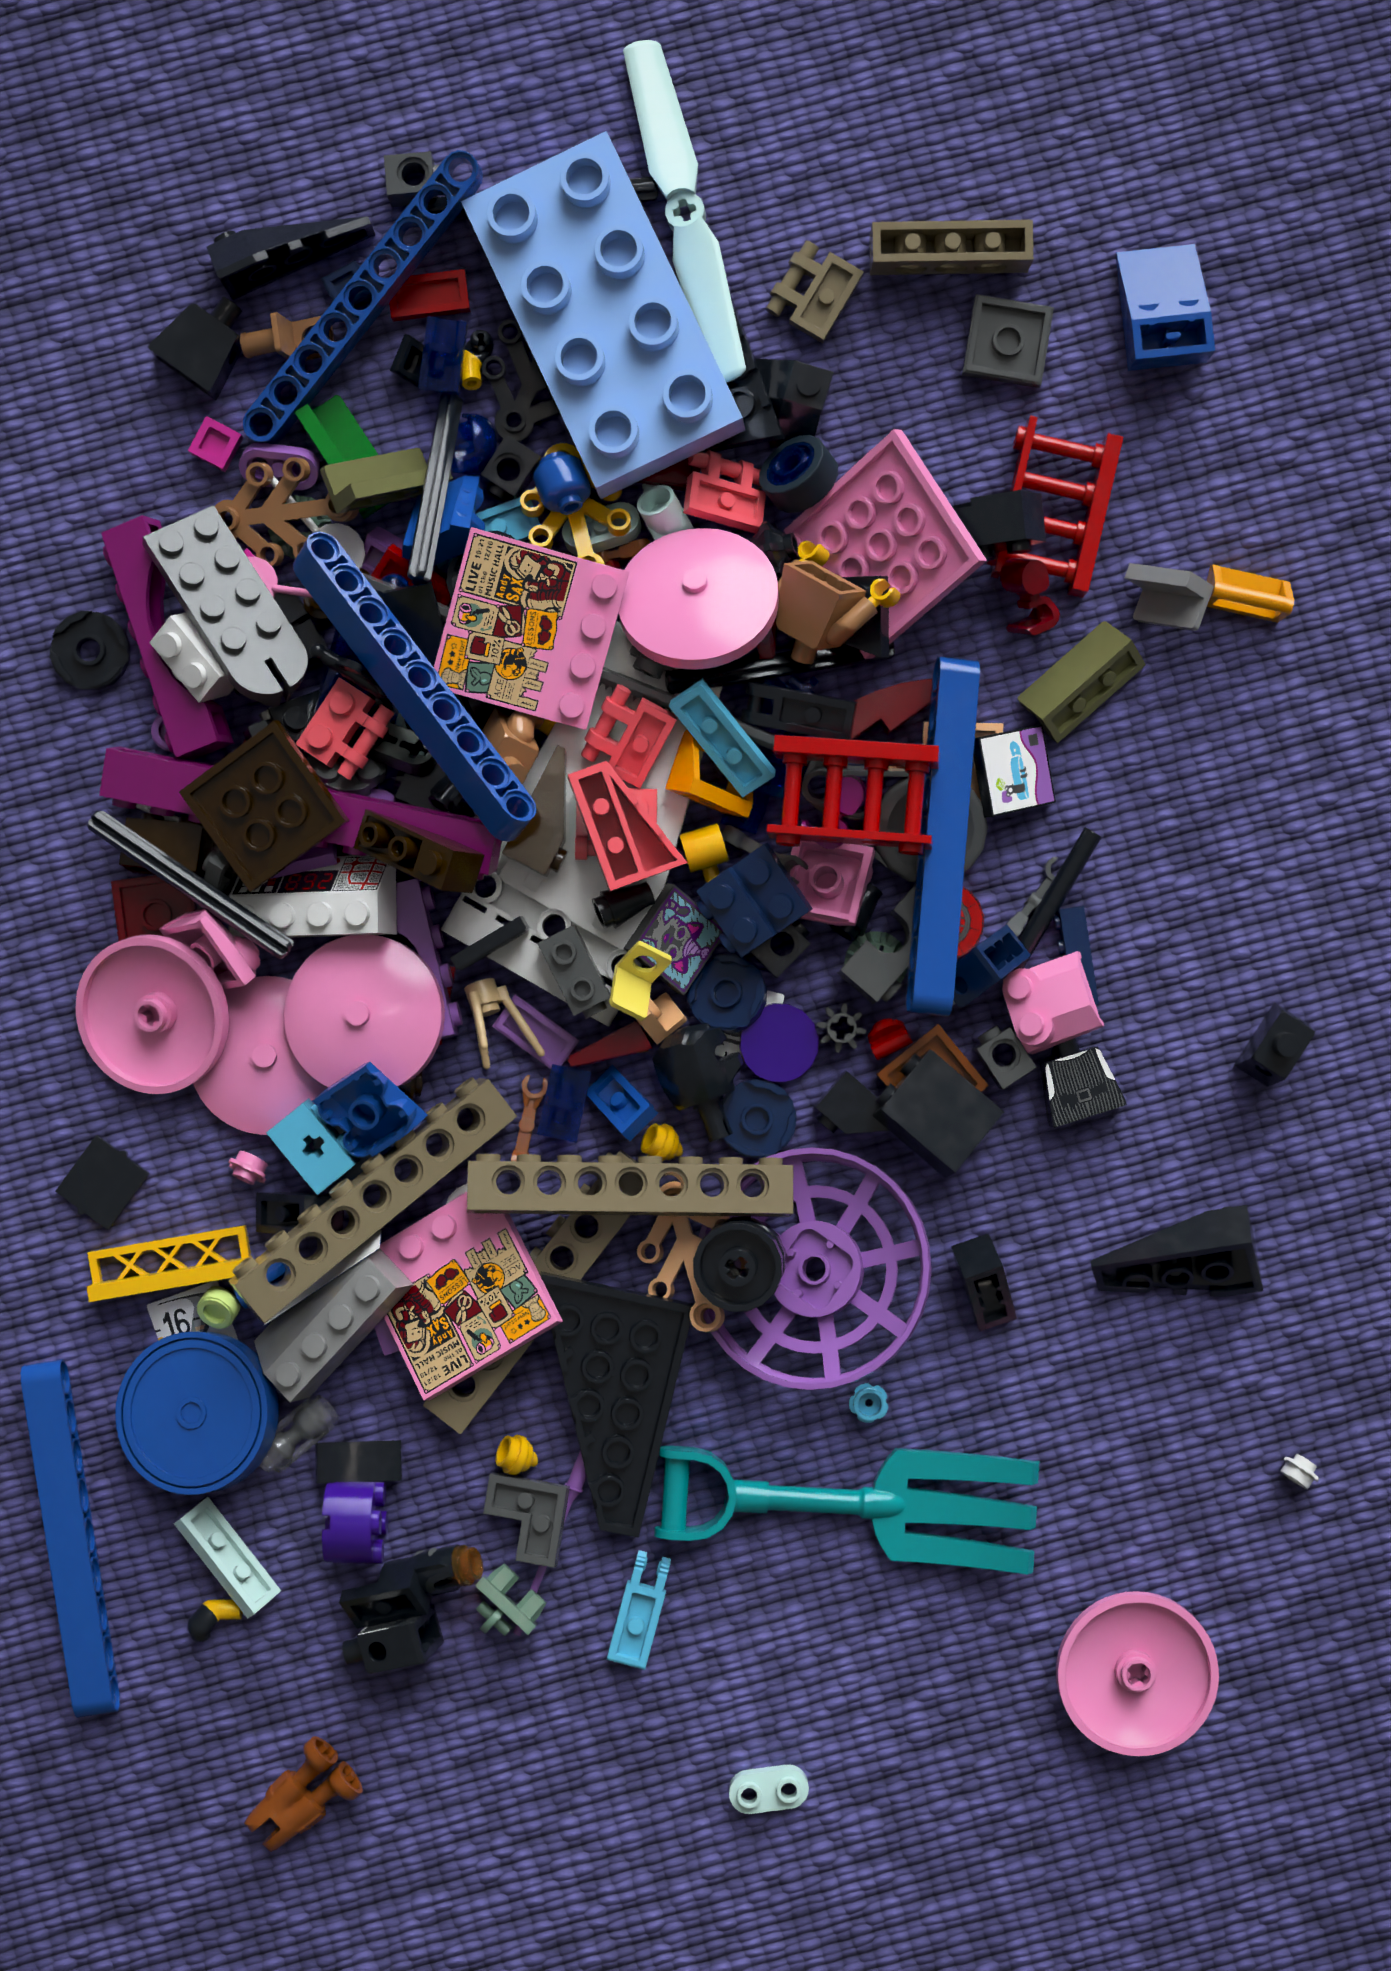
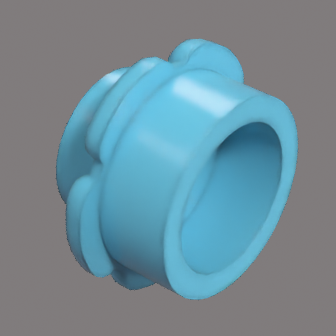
[849,1383,888,1423]

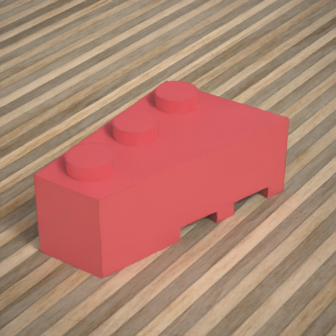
[567,761,688,892]

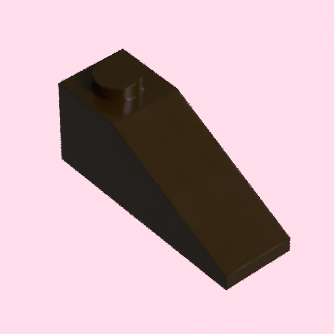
[502,745,568,877]

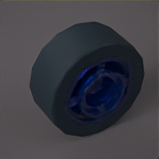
[759,435,838,513]

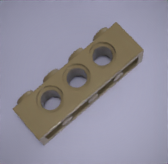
[869,220,1034,275]

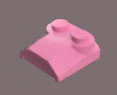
[790,840,875,926]
[159,909,260,990]
[1002,951,1104,1055]

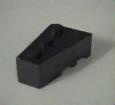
[952,490,1046,561]

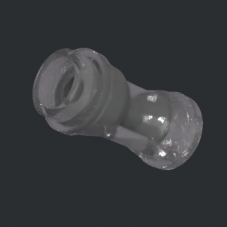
[259,1395,339,1474]

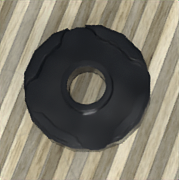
[50,611,130,690]

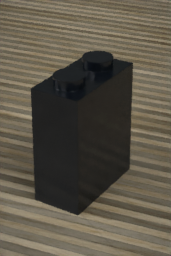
[872,1049,1004,1178]

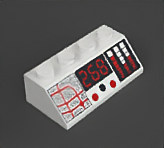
[229,855,397,939]

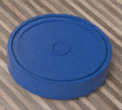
[115,1332,279,1495]

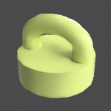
[197,1286,240,1329]

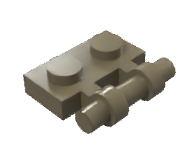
[765,240,864,343]

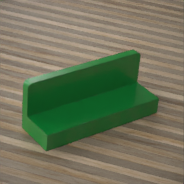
[295,395,389,519]

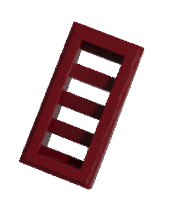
[567,1021,653,1067]

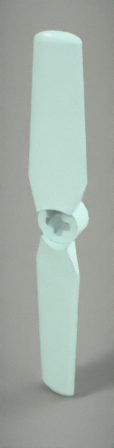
[623,40,746,383]

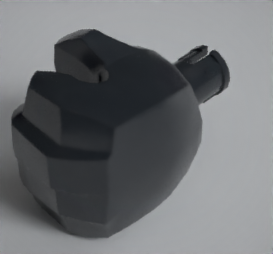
[652,1024,743,1142]

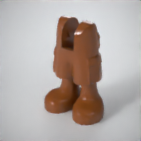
[244,1736,363,1852]

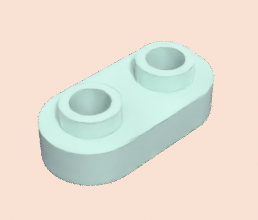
[562,502,642,555]
[729,1765,809,1814]

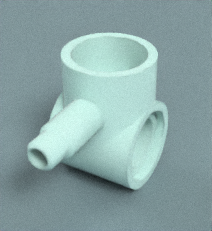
[637,484,694,540]

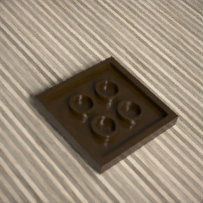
[179,720,350,892]

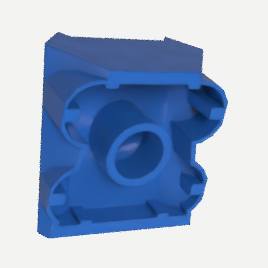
[402,476,485,566]
[312,1062,428,1157]

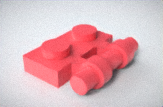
[683,450,766,534]
[296,677,394,780]
[581,684,678,789]

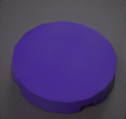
[739,1003,819,1082]

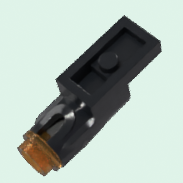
[339,1544,483,1629]

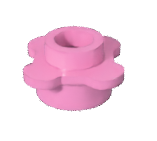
[228,1151,268,1185]

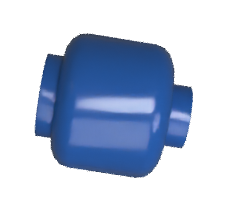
[533,451,591,515]

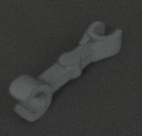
[721,824,808,885]
[1004,857,1058,937]

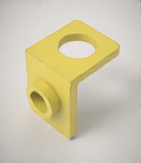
[609,941,672,1021]

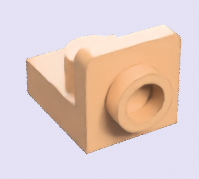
[636,993,687,1045]

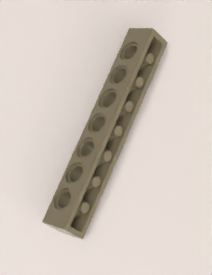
[228,1077,517,1323]
[423,1149,641,1435]
[467,1154,793,1217]

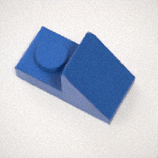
[584,1065,658,1141]

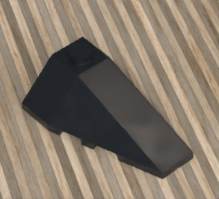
[206,216,376,300]
[1091,1205,1263,1297]

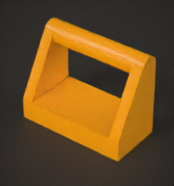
[1207,565,1294,623]
[665,730,753,818]

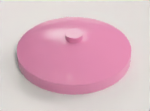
[618,528,779,670]
[76,935,229,1094]
[284,935,445,1088]
[193,976,328,1135]
[1056,1591,1219,1756]

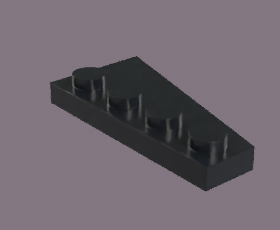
[705,294,785,452]

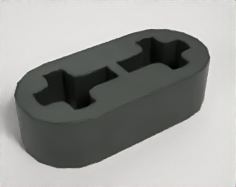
[368,722,436,776]

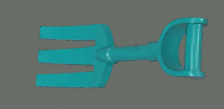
[654,1446,1040,1575]

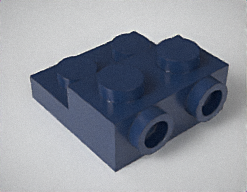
[696,842,813,958]

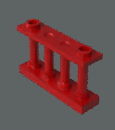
[986,415,1124,598]
[767,735,940,855]

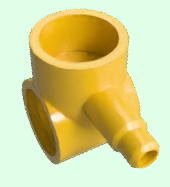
[679,823,729,883]

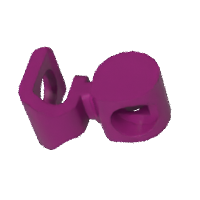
[801,775,866,849]

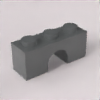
[837,884,916,1004]

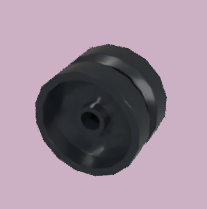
[693,1216,786,1312]

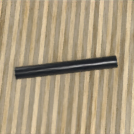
[1012,827,1102,971]

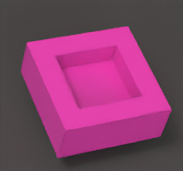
[188,416,244,472]

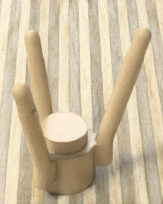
[464,978,545,1070]

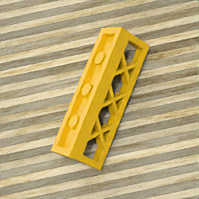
[86,1225,251,1302]

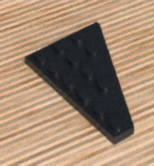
[540,1271,693,1538]

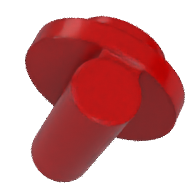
[868,1018,913,1060]

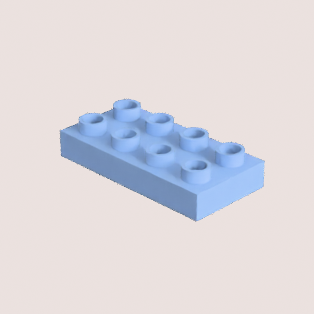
[461,131,745,499]

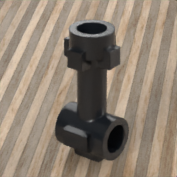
[428,775,475,817]

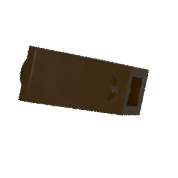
[353,809,485,893]

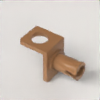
[240,312,335,361]

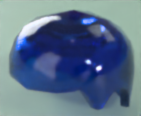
[451,413,497,475]

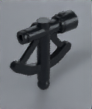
[310,643,393,709]

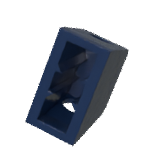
[953,924,1031,1008]

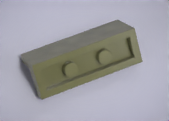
[320,448,453,514]
[1017,621,1146,744]

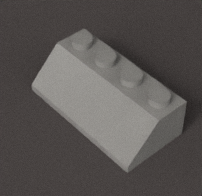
[254,1249,414,1402]

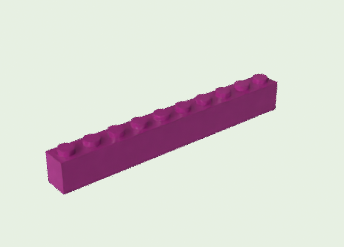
[99,746,502,880]

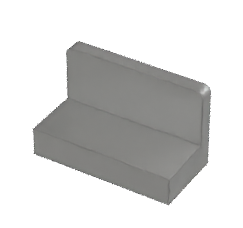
[1124,563,1214,631]

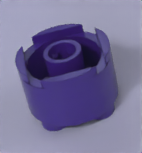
[322,1482,388,1564]

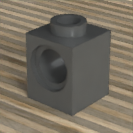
[384,151,440,207]
[973,1025,1037,1089]

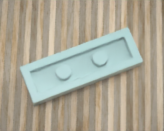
[174,1497,281,1619]

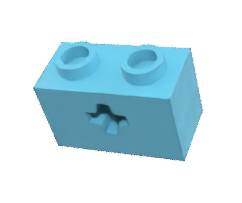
[266,1098,360,1195]

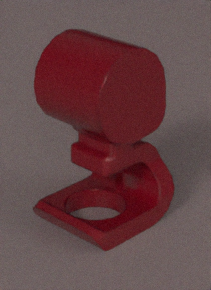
[1000,557,1060,635]

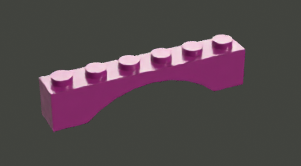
[101,515,234,760]

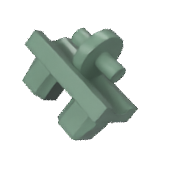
[475,1563,547,1636]

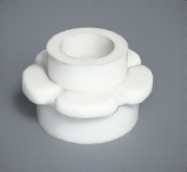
[1280,1454,1319,1490]

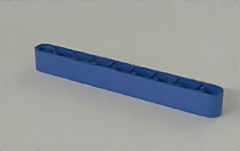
[242,150,483,444]
[293,531,537,842]
[906,657,980,1017]
[21,1359,120,1718]

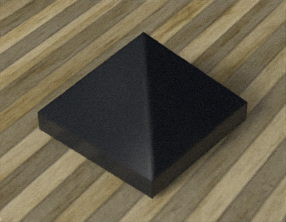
[390,334,435,388]

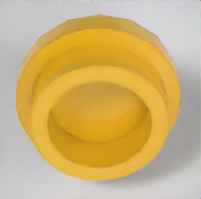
[641,1123,683,1162]
[495,1435,538,1475]

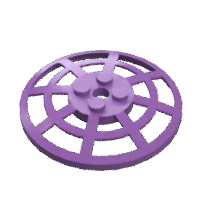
[699,1147,932,1390]

